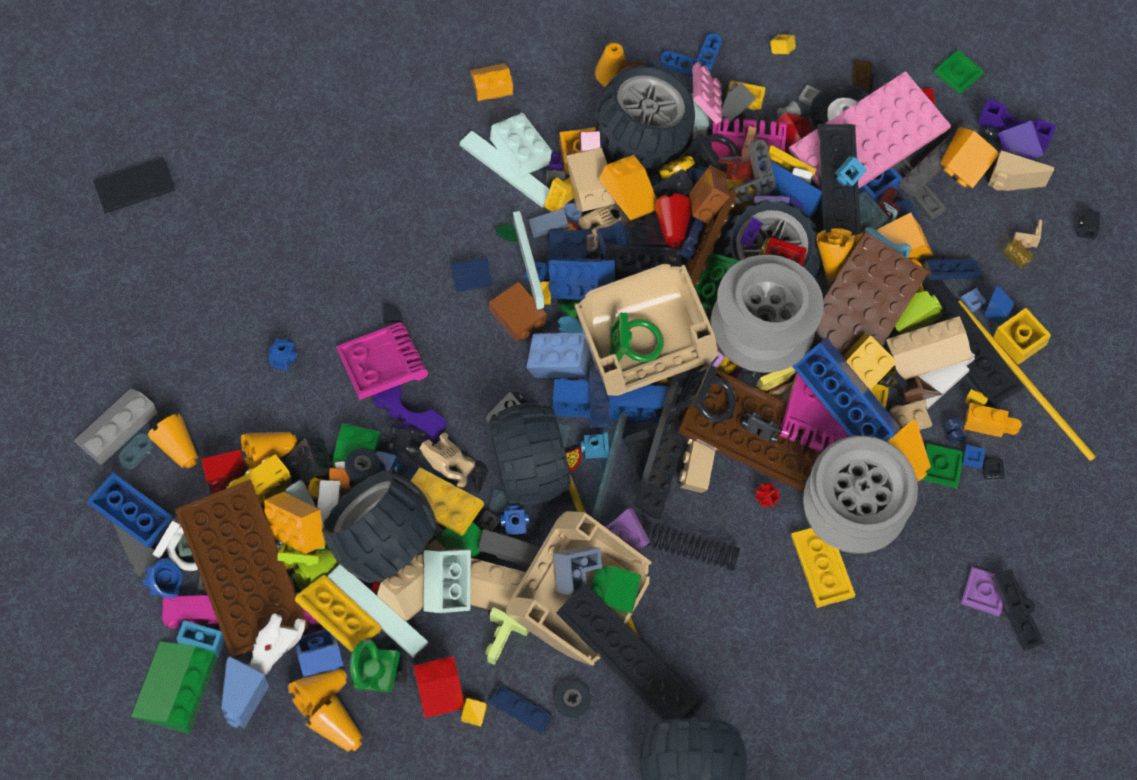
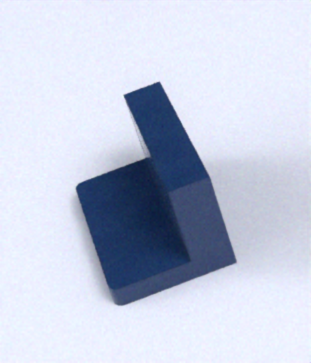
[596,221,629,256]
[451,258,492,292]

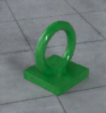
[609,312,664,362]
[350,639,400,693]

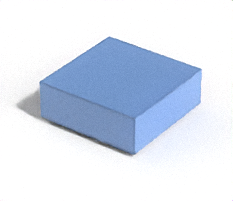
[960,288,987,313]

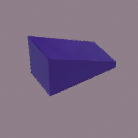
[550,153,562,171]
[740,218,763,248]

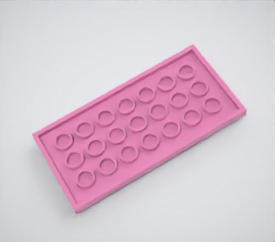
[789,72,951,188]

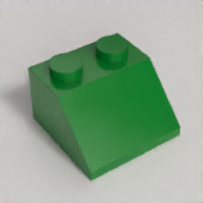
[590,566,641,614]

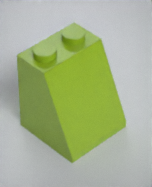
[895,291,943,335]

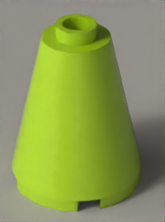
[289,548,340,591]

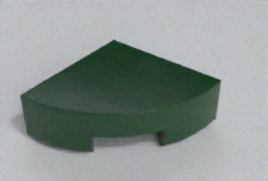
[495,223,518,242]

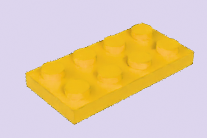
[411,468,484,536]
[791,528,855,608]
[295,574,382,652]

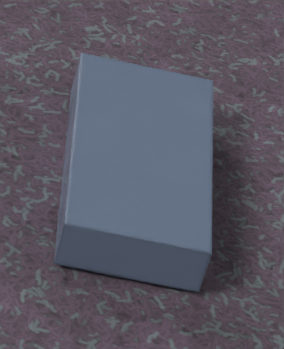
[529,208,569,238]

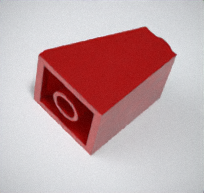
[413,656,464,718]

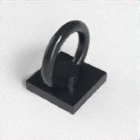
[683,133,740,172]
[677,365,736,422]

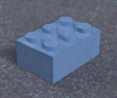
[526,332,592,378]

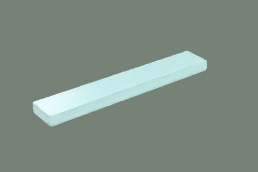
[460,131,550,208]
[513,211,544,309]
[328,565,428,658]

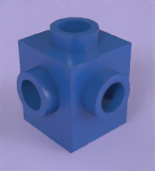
[268,338,298,371]
[500,505,529,535]

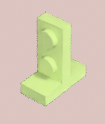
[485,607,529,665]

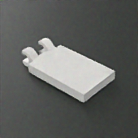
[919,352,975,409]

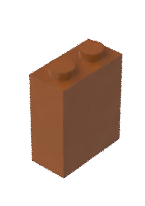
[689,165,730,224]
[489,282,546,342]

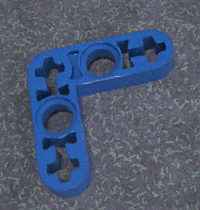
[660,33,721,77]

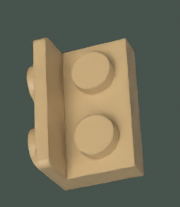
[889,400,932,430]

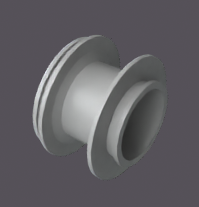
[711,255,824,373]
[803,435,918,554]

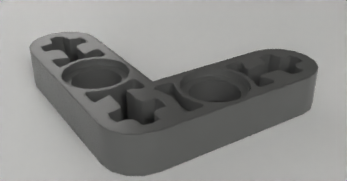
[730,140,775,204]

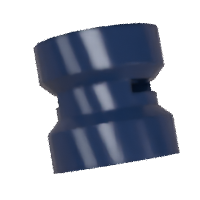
[944,418,968,444]

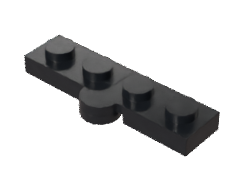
[992,569,1044,651]

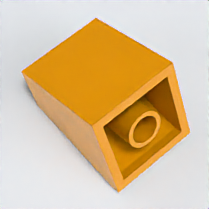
[940,127,1000,188]
[876,213,934,261]
[886,419,931,481]

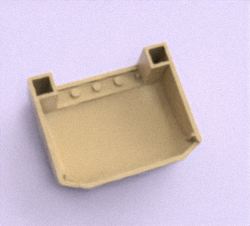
[575,264,718,396]
[506,511,651,665]

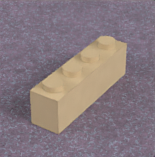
[679,438,715,493]

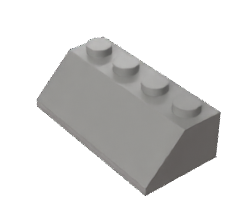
[74,388,157,465]

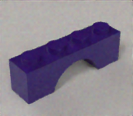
[978,98,1056,151]
[372,385,447,444]

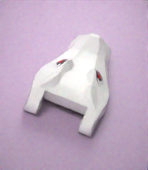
[247,614,305,675]

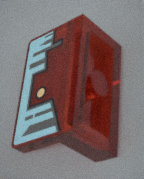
[718,157,760,180]
[875,187,901,224]

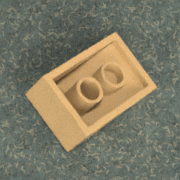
[566,147,616,212]
[988,151,1055,191]

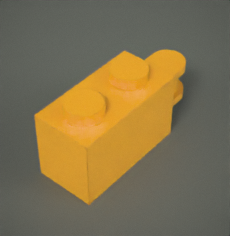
[964,403,1022,437]

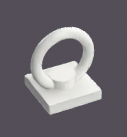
[153,516,198,571]

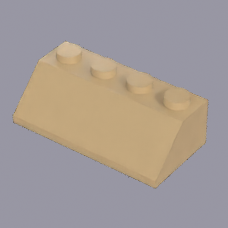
[886,316,972,380]
[377,540,446,622]
[470,558,526,613]

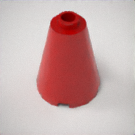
[655,194,692,248]

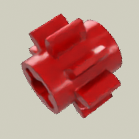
[755,483,780,508]

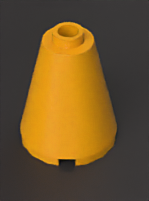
[595,43,628,87]
[816,228,855,283]
[148,413,198,469]
[241,432,297,469]
[288,668,347,719]
[306,695,363,752]

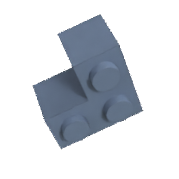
[554,546,602,595]

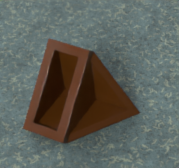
[901,376,943,405]

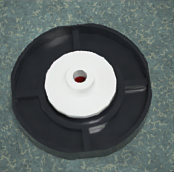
[808,85,870,133]

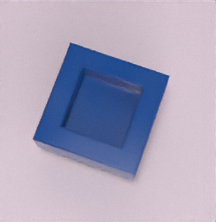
[524,262,549,282]
[962,445,985,469]

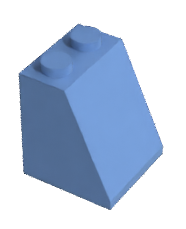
[221,657,269,728]

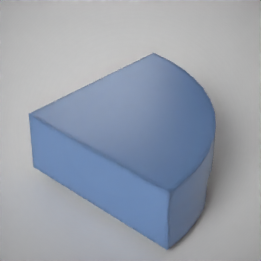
[564,203,582,221]

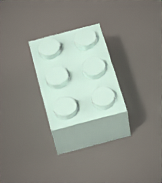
[490,113,552,178]
[424,549,471,613]

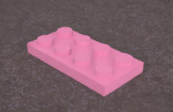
[693,62,722,124]

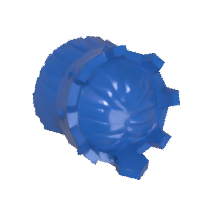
[143,559,183,598]

